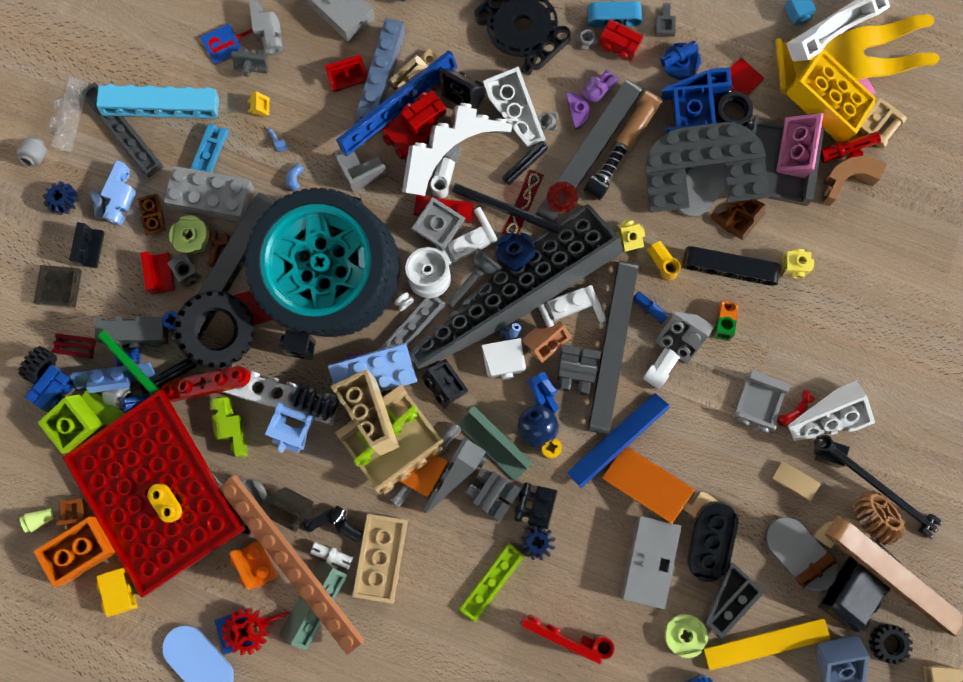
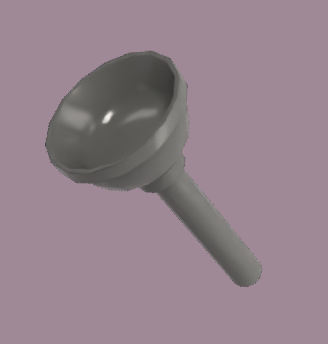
[447,248,502,307]

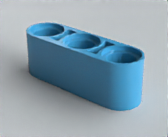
[587,1,642,28]

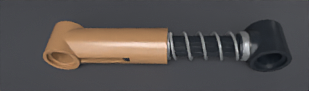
[584,90,664,201]

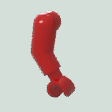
[777,390,815,427]

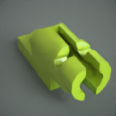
[209,397,248,458]

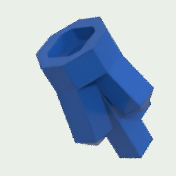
[527,372,559,413]

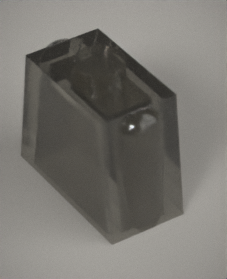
[262,487,314,533]

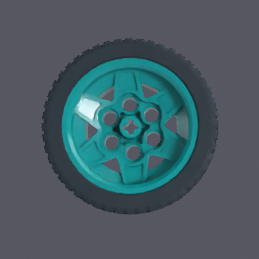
[244,188,400,337]

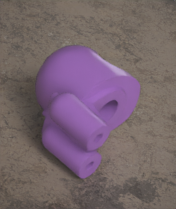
[583,69,619,102]

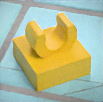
[247,91,269,117]

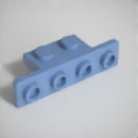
[70,362,156,393]

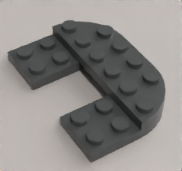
[645,122,769,213]

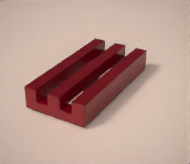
[51,333,96,359]

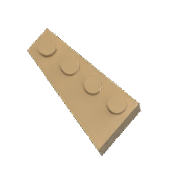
[330,369,399,456]

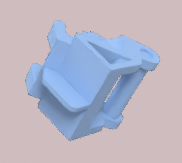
[265,402,314,453]

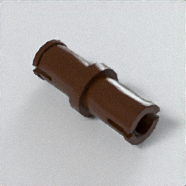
[795,552,837,588]

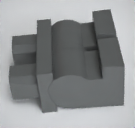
[557,344,601,395]
[465,468,522,522]

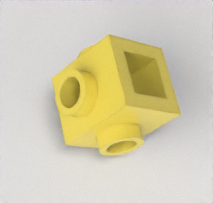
[615,219,645,252]
[782,249,814,279]

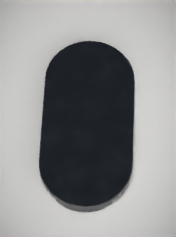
[687,501,739,582]

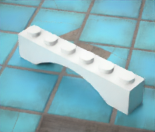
[787,0,890,61]

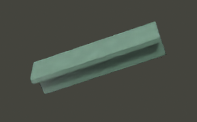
[458,406,532,481]
[280,560,348,650]

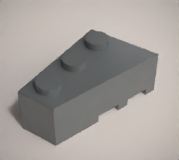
[95,316,168,350]
[704,562,765,639]

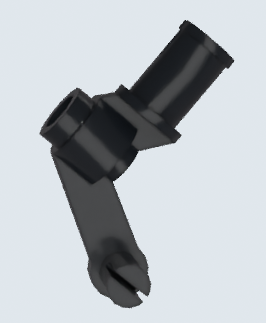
[303,506,363,543]

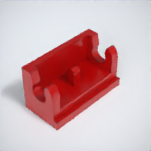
[325,54,367,92]

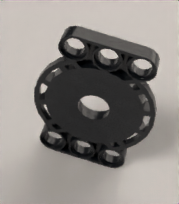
[474,0,571,70]

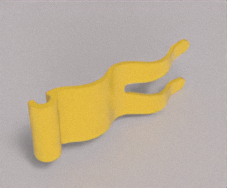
[775,14,939,94]

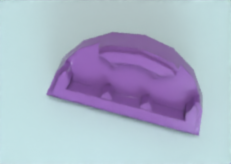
[566,93,590,130]

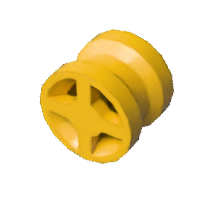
[541,438,562,459]

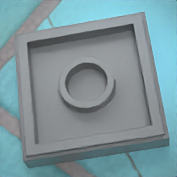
[411,197,465,251]

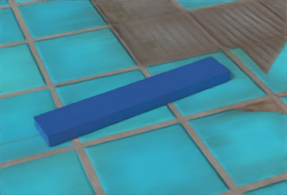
[567,393,670,488]

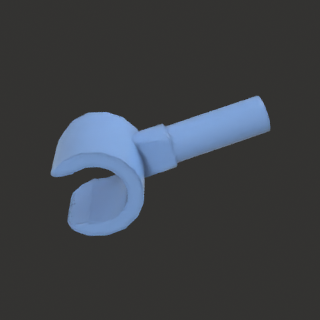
[268,128,287,152]

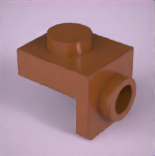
[56,498,85,529]

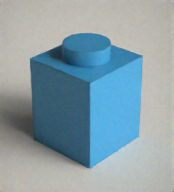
[784,0,816,25]

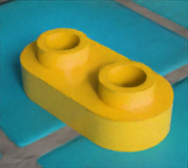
[148,484,182,523]

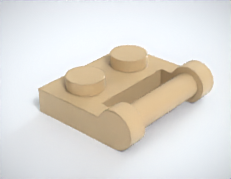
[859,97,907,148]

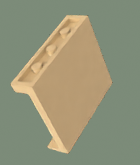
[335,385,446,495]

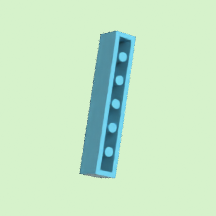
[96,84,219,119]

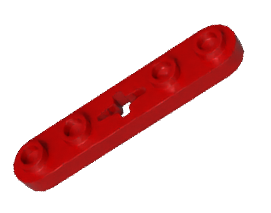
[161,366,251,402]

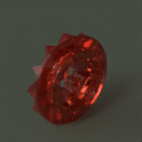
[547,182,578,213]

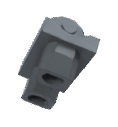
[231,47,268,77]

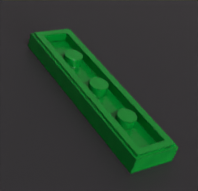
[98,329,160,395]

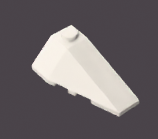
[788,381,875,441]

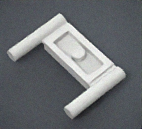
[437,207,498,266]
[538,285,607,328]

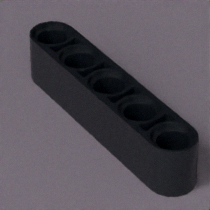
[683,246,781,286]

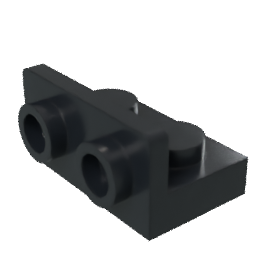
[69,222,105,268]
[422,359,469,409]

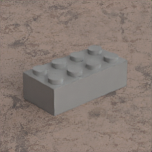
[164,166,254,222]

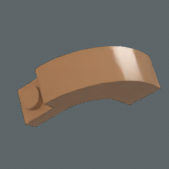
[823,156,887,206]

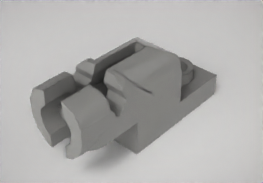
[249,0,283,55]

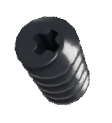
[292,382,339,421]

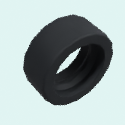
[715,91,754,126]

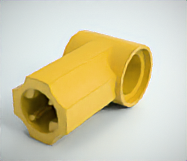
[646,241,681,281]

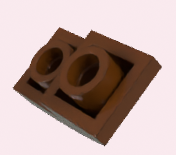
[137,194,166,236]

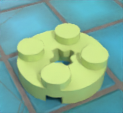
[169,215,209,255]
[664,614,708,658]

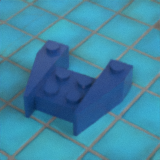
[660,67,736,135]

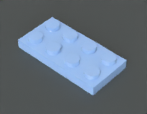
[328,343,417,403]

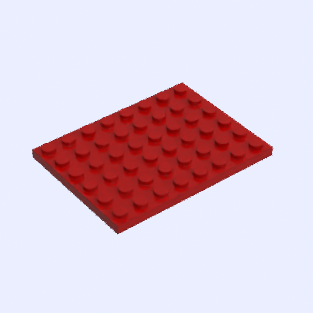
[62,390,245,598]

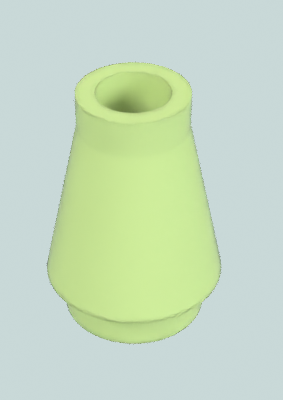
[20,508,55,533]

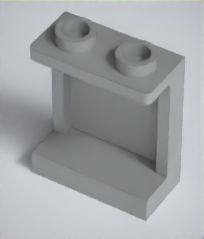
[732,370,791,433]

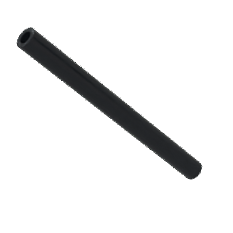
[452,183,562,234]

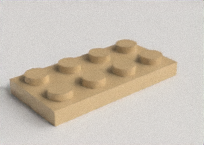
[352,514,408,604]

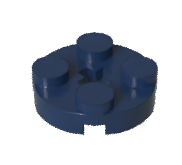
[495,232,535,271]

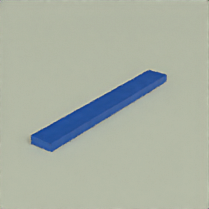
[336,50,457,157]

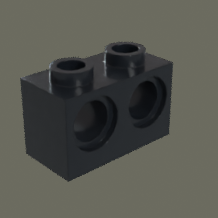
[280,330,316,360]

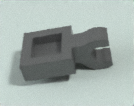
[655,3,676,37]

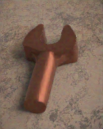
[207,230,229,267]

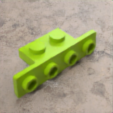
[353,405,418,467]

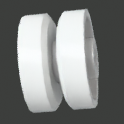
[405,247,451,298]

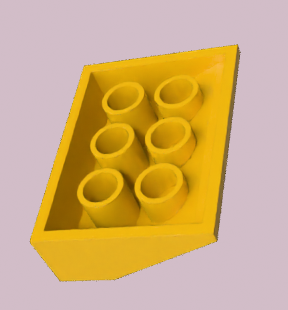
[785,49,878,143]

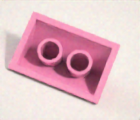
[776,113,823,178]

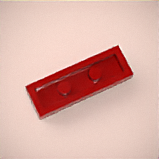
[413,195,474,223]

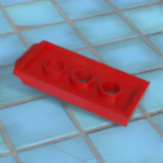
[520,614,615,665]

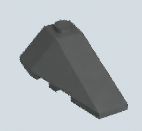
[423,437,487,513]

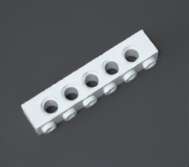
[221,365,340,425]

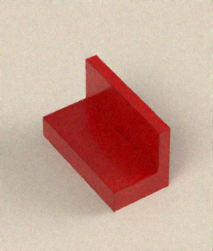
[140,251,175,295]

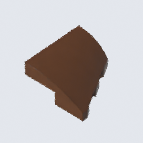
[711,200,765,240]

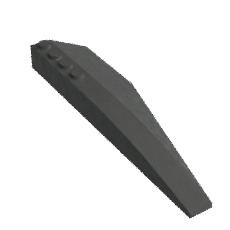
[409,204,624,369]

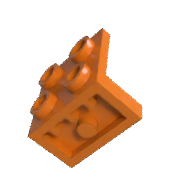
[229,540,279,590]

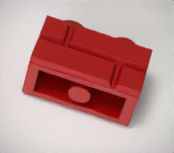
[599,19,644,61]
[401,90,447,136]

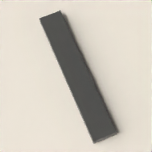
[80,82,164,178]

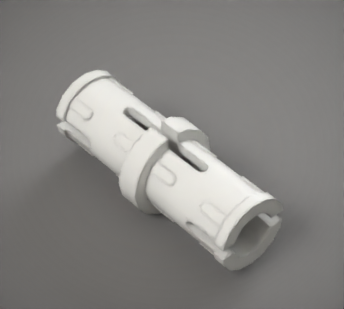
[310,542,354,570]

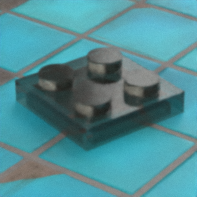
[33,265,82,308]

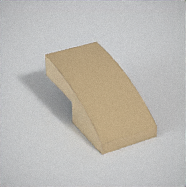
[772,461,821,502]

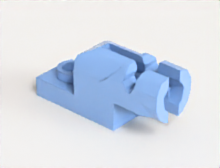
[101,161,136,226]

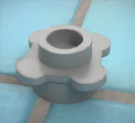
[576,29,598,50]
[539,112,558,131]

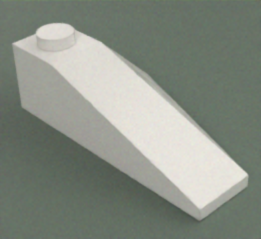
[483,67,546,147]

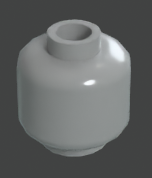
[16,138,47,167]
[102,386,134,409]

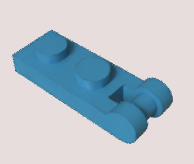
[191,123,229,173]

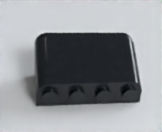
[818,538,901,632]

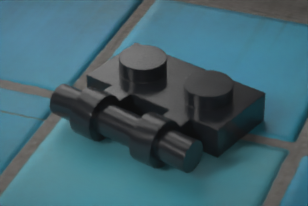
[514,483,557,529]

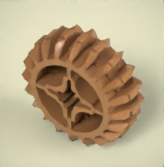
[852,490,906,545]

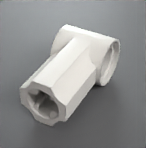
[431,157,455,198]
[643,348,679,390]

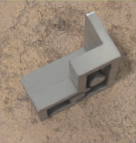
[334,151,387,192]

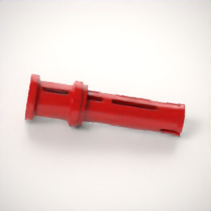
[820,131,881,164]

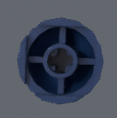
[518,405,559,447]

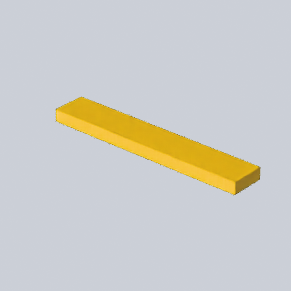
[703,618,831,670]

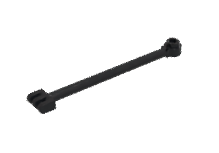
[814,434,943,539]

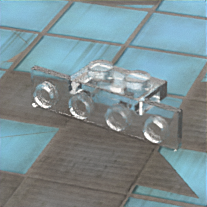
[49,75,88,153]

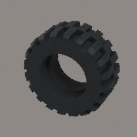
[174,290,255,368]

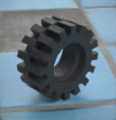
[18,346,57,385]
[869,624,913,665]

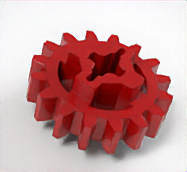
[222,608,270,655]

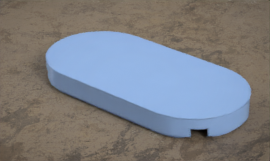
[163,626,234,682]

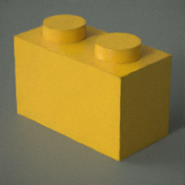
[96,568,138,617]

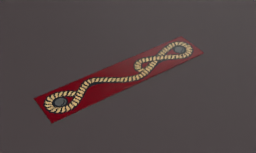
[502,170,544,235]

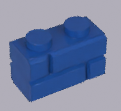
[25,364,74,412]

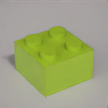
[38,394,104,454]

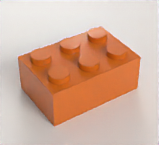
[34,517,116,588]

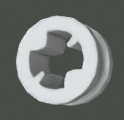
[394,292,414,311]

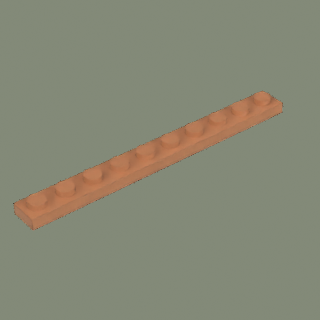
[219,475,365,655]

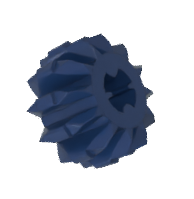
[42,181,79,215]
[520,526,555,560]

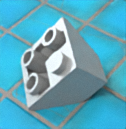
[654,312,714,364]

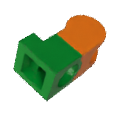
[712,300,738,341]

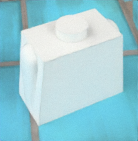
[482,338,526,380]

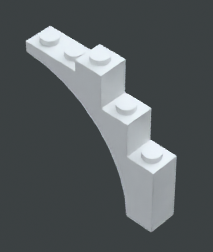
[402,103,512,196]

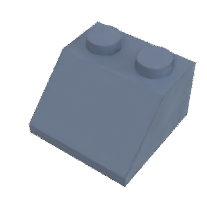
[816,635,869,682]

